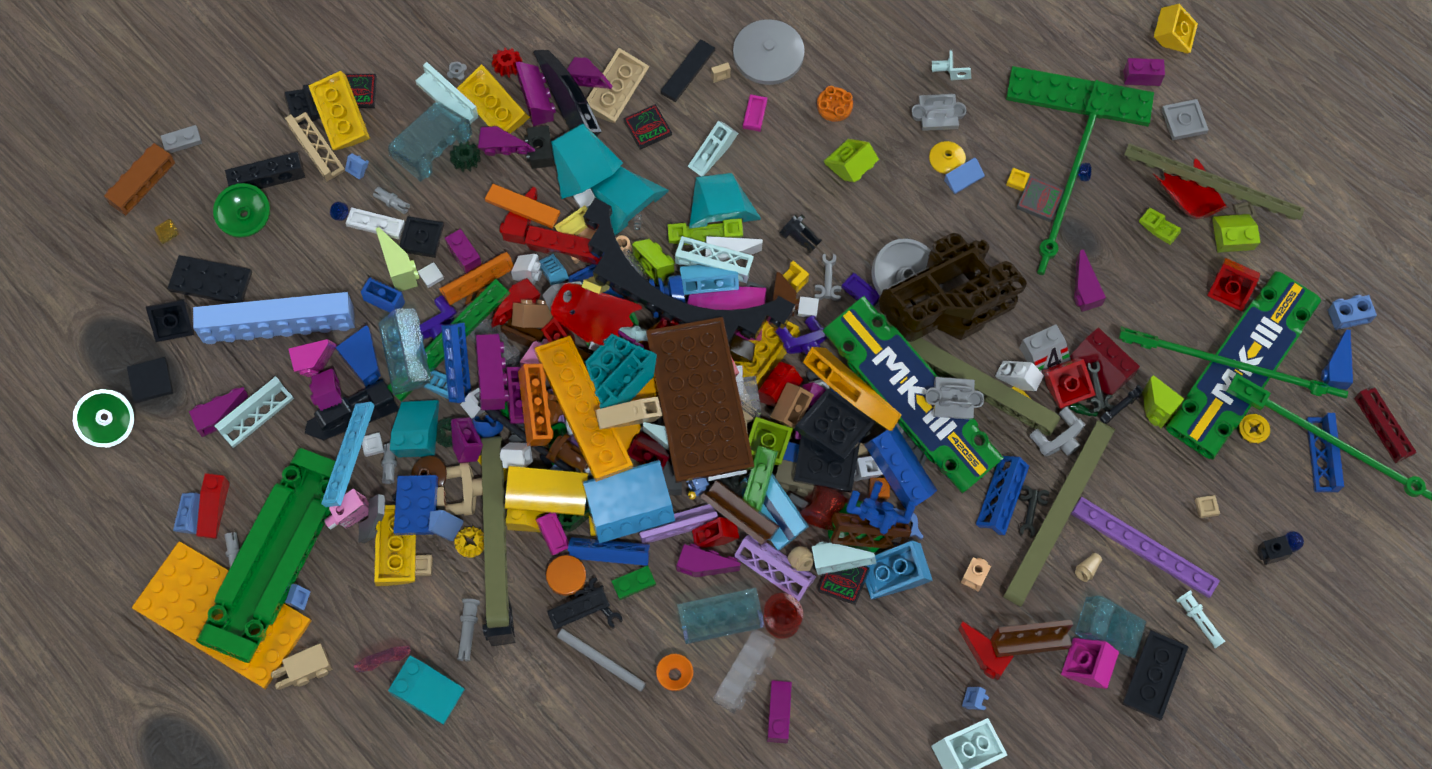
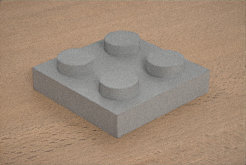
[1161,99,1209,140]

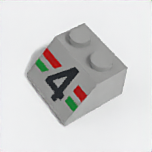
[1019,324,1071,374]

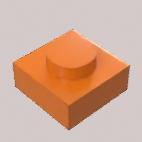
[869,478,890,499]

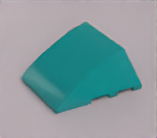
[551,123,623,199]
[591,166,669,236]
[689,173,761,229]
[585,334,657,409]

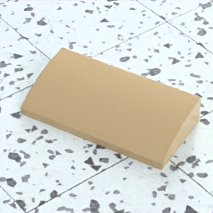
[587,48,650,123]

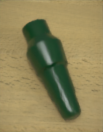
[1069,403,1098,417]

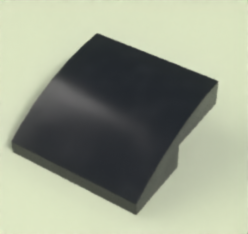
[284,84,321,125]

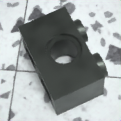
[524,126,554,169]

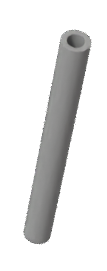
[557,629,646,692]

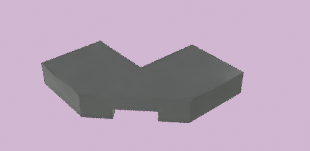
[358,494,385,543]

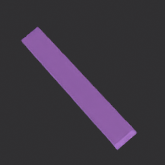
[1071,497,1220,598]

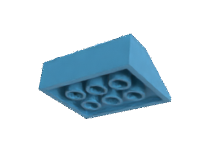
[583,460,675,543]

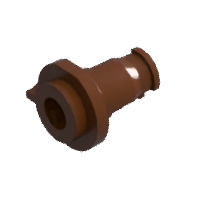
[546,434,589,473]

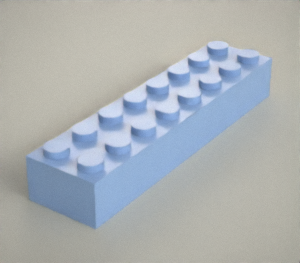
[193,292,355,344]

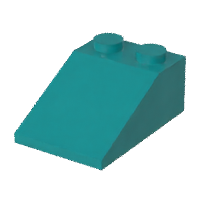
[390,400,439,458]
[388,656,465,725]

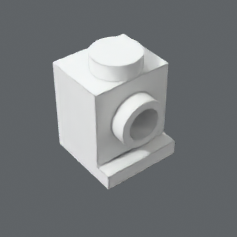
[854,456,882,481]

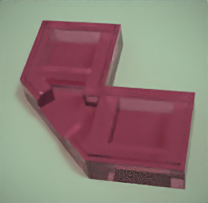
[354,646,411,673]

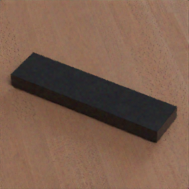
[661,39,715,102]

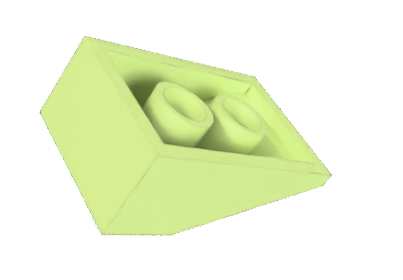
[375,227,419,292]

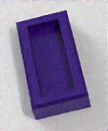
[841,273,880,306]

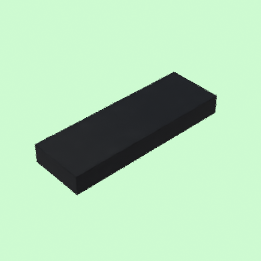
[547,587,610,630]

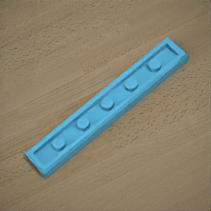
[321,402,375,507]

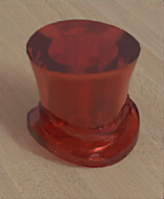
[800,486,848,532]
[764,593,803,639]

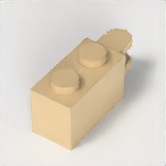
[271,643,333,690]

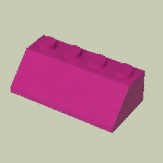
[289,339,337,377]

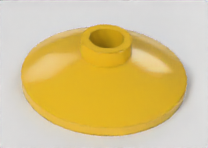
[929,141,966,174]

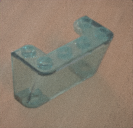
[388,102,472,182]

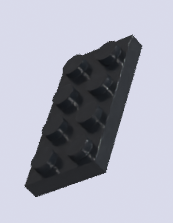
[167,255,252,303]
[1122,630,1189,721]

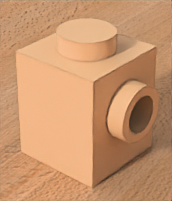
[961,557,991,592]

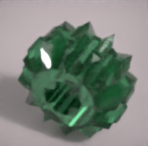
[450,140,481,172]

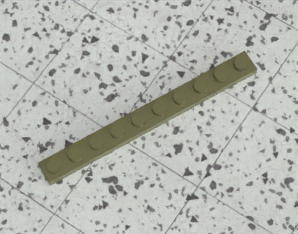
[1124,143,1305,220]

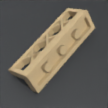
[285,112,345,182]

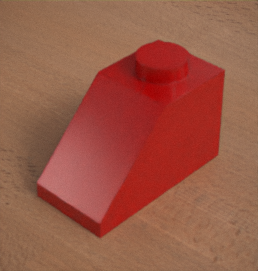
[541,318,575,344]
[692,517,739,549]

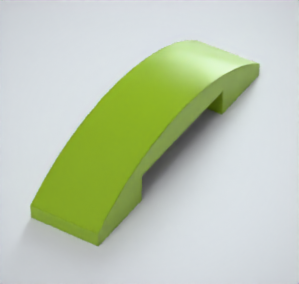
[668,218,743,245]

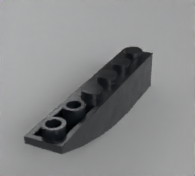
[533,50,602,137]

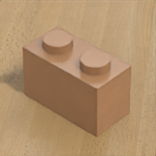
[512,299,554,328]
[770,382,814,429]

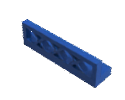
[441,323,471,403]
[1306,413,1344,492]
[976,456,1029,535]
[568,537,650,566]

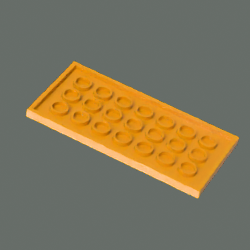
[132,541,311,690]

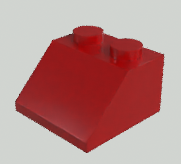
[1207,258,1260,312]
[1042,358,1096,409]
[753,362,803,407]

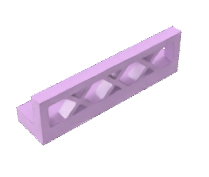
[638,504,718,544]
[734,535,816,601]

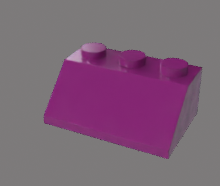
[516,62,556,126]

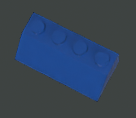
[864,425,938,510]

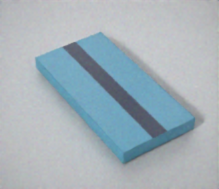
[740,473,809,550]

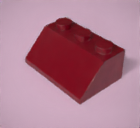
[1070,327,1140,395]

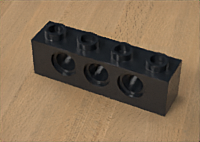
[225,152,306,189]

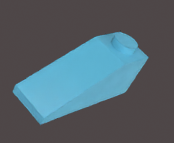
[680,265,739,295]

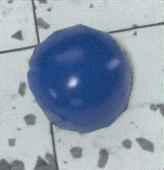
[472,415,504,437]

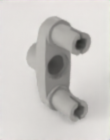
[1029,407,1086,457]

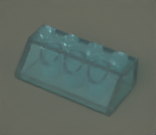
[378,309,431,395]
[677,588,765,644]

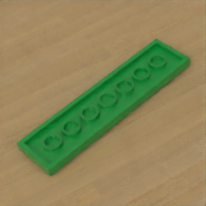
[1006,66,1154,127]

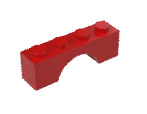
[524,226,602,265]

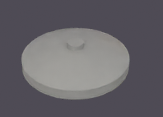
[733,20,804,85]
[872,239,943,296]

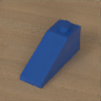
[1321,330,1353,390]

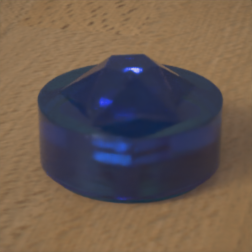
[1078,163,1092,181]
[330,202,348,221]
[1285,531,1304,552]

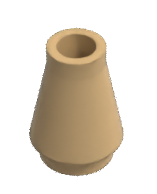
[1075,553,1102,582]

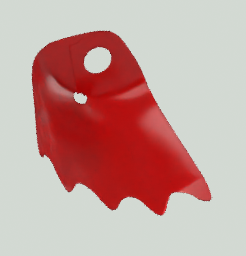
[1152,159,1228,220]
[551,283,642,345]

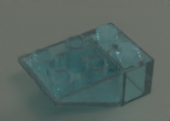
[1075,596,1146,658]

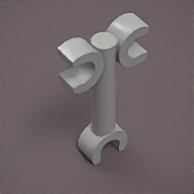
[814,254,841,302]

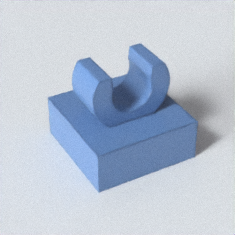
[345,153,369,179]
[285,584,311,610]
[962,687,989,710]

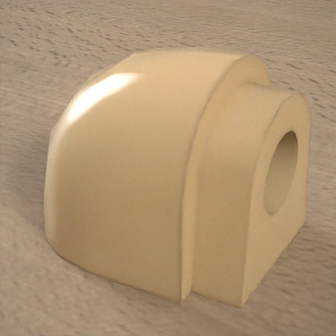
[787,546,814,571]

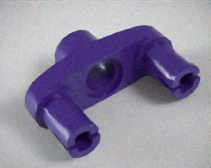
[401,296,458,341]
[775,315,827,356]

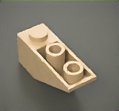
[595,397,662,430]

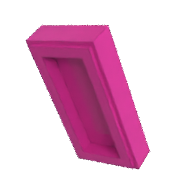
[743,94,768,132]
[536,513,569,556]

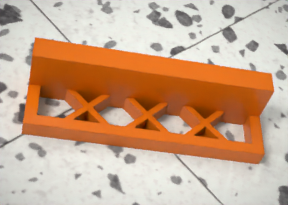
[439,252,514,305]

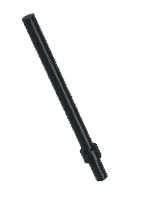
[478,402,574,472]

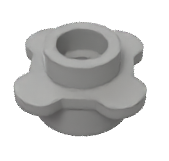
[447,62,467,80]

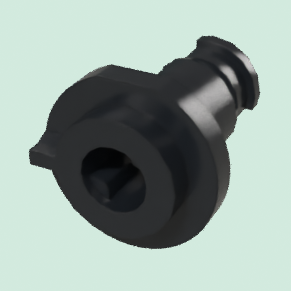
[779,214,822,254]

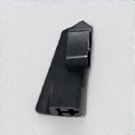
[305,379,399,441]

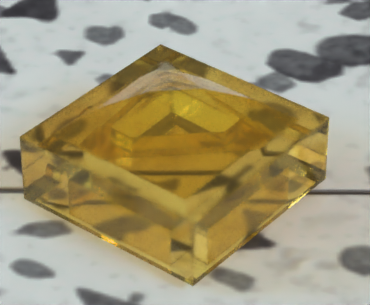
[154,219,179,244]

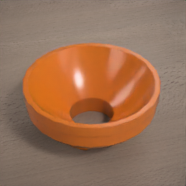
[656,654,693,691]

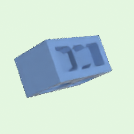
[1328,295,1377,330]

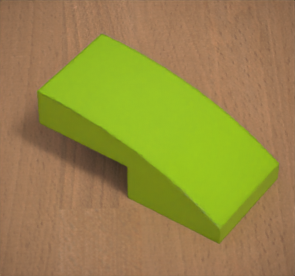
[1139,208,1181,245]

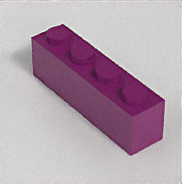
[476,334,509,410]

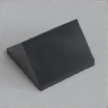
[146,299,194,342]

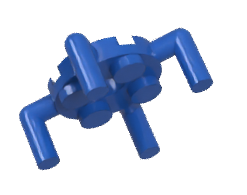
[846,481,916,534]

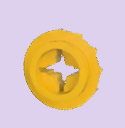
[1239,414,1270,444]
[454,526,484,558]

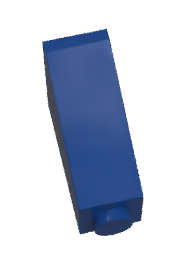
[335,325,381,387]

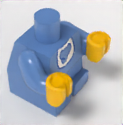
[686,477,710,499]

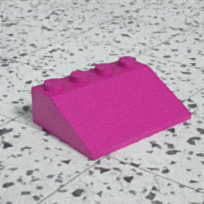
[687,287,767,341]

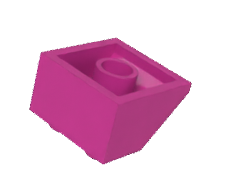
[1061,638,1119,689]

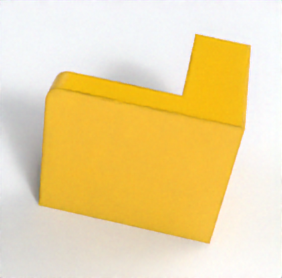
[783,260,809,292]

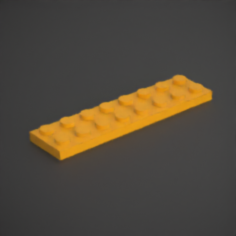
[534,336,633,482]

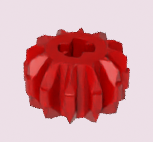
[492,47,522,78]

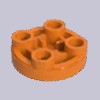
[817,86,853,122]
[546,555,586,596]

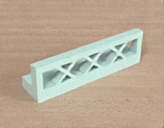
[415,62,478,128]
[675,236,754,283]
[215,376,294,448]

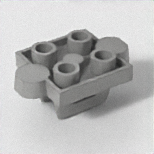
[912,94,966,131]
[925,377,984,420]

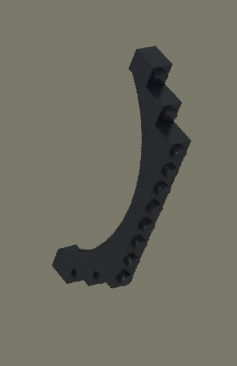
[583,198,795,346]

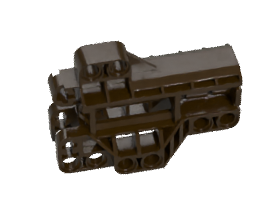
[879,233,1027,342]

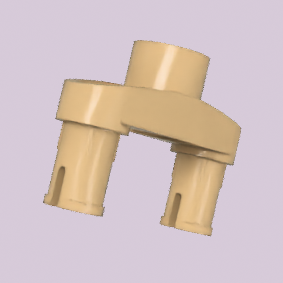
[445,462,483,516]

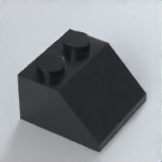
[482,596,516,646]

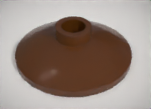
[411,456,447,487]

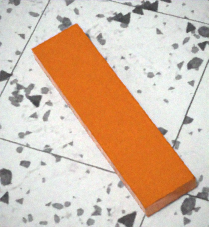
[485,184,560,229]

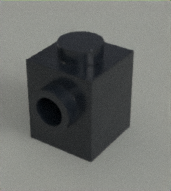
[1258,535,1293,565]

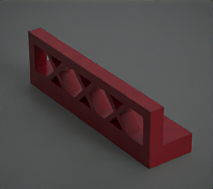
[1354,387,1417,464]

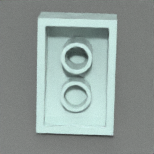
[931,718,1007,769]

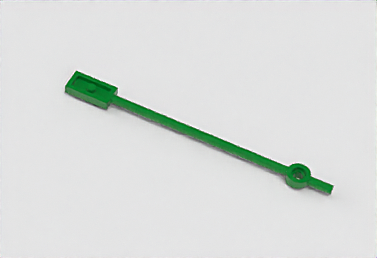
[1037,80,1113,275]
[1119,326,1348,399]
[1226,373,1432,501]

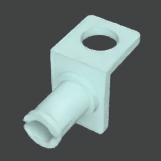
[932,51,971,80]

